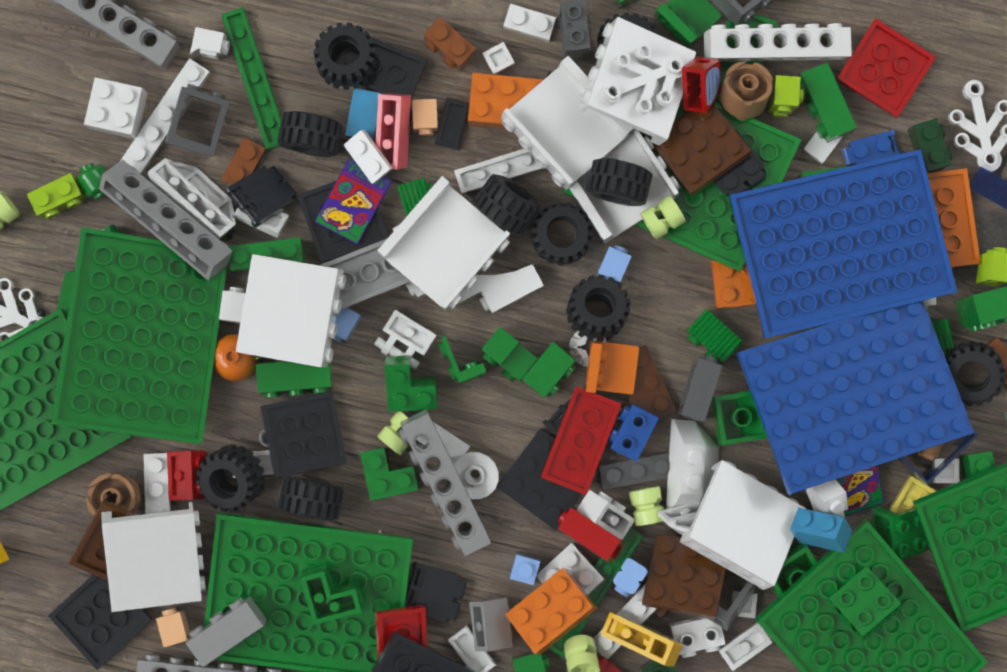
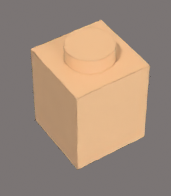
[412,99,438,136]
[156,607,190,647]

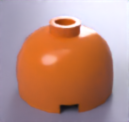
[213,333,260,382]

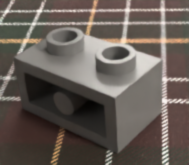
[469,598,513,651]

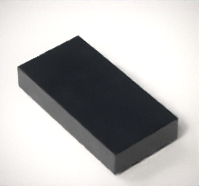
[435,98,470,151]

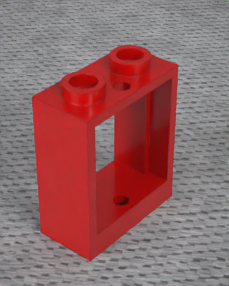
[558,508,626,563]

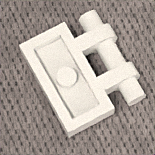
[374,310,437,370]

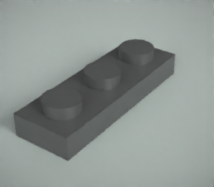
[599,453,669,490]

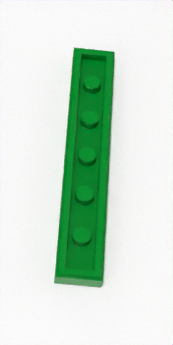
[221,7,282,151]
[549,527,644,658]

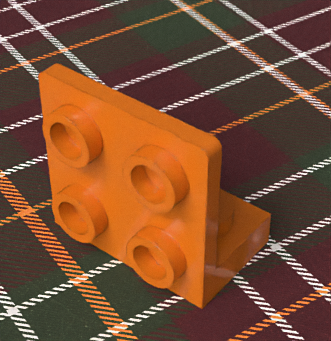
[585,340,639,394]

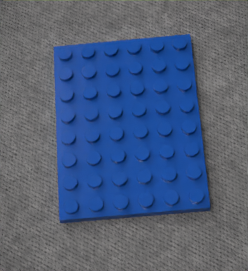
[729,149,957,339]
[737,301,974,495]

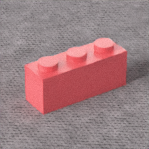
[376,93,411,170]

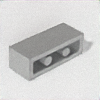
[186,596,267,667]

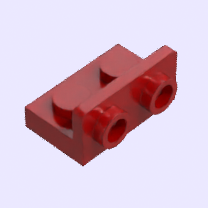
[167,450,206,501]

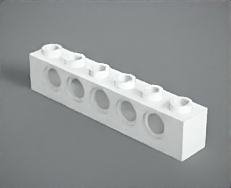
[704,23,852,62]

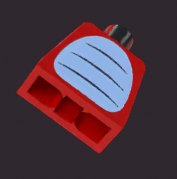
[682,57,721,113]

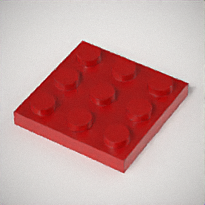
[836,18,936,118]

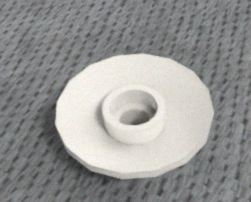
[454,452,499,499]

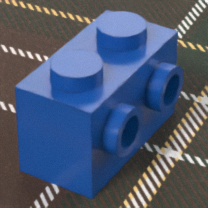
[608,403,659,462]

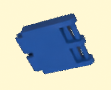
[842,130,902,166]

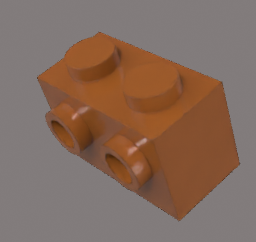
[424,17,476,72]

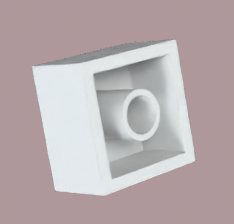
[84,78,148,139]

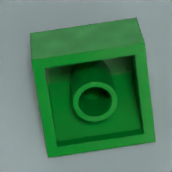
[711,391,767,445]

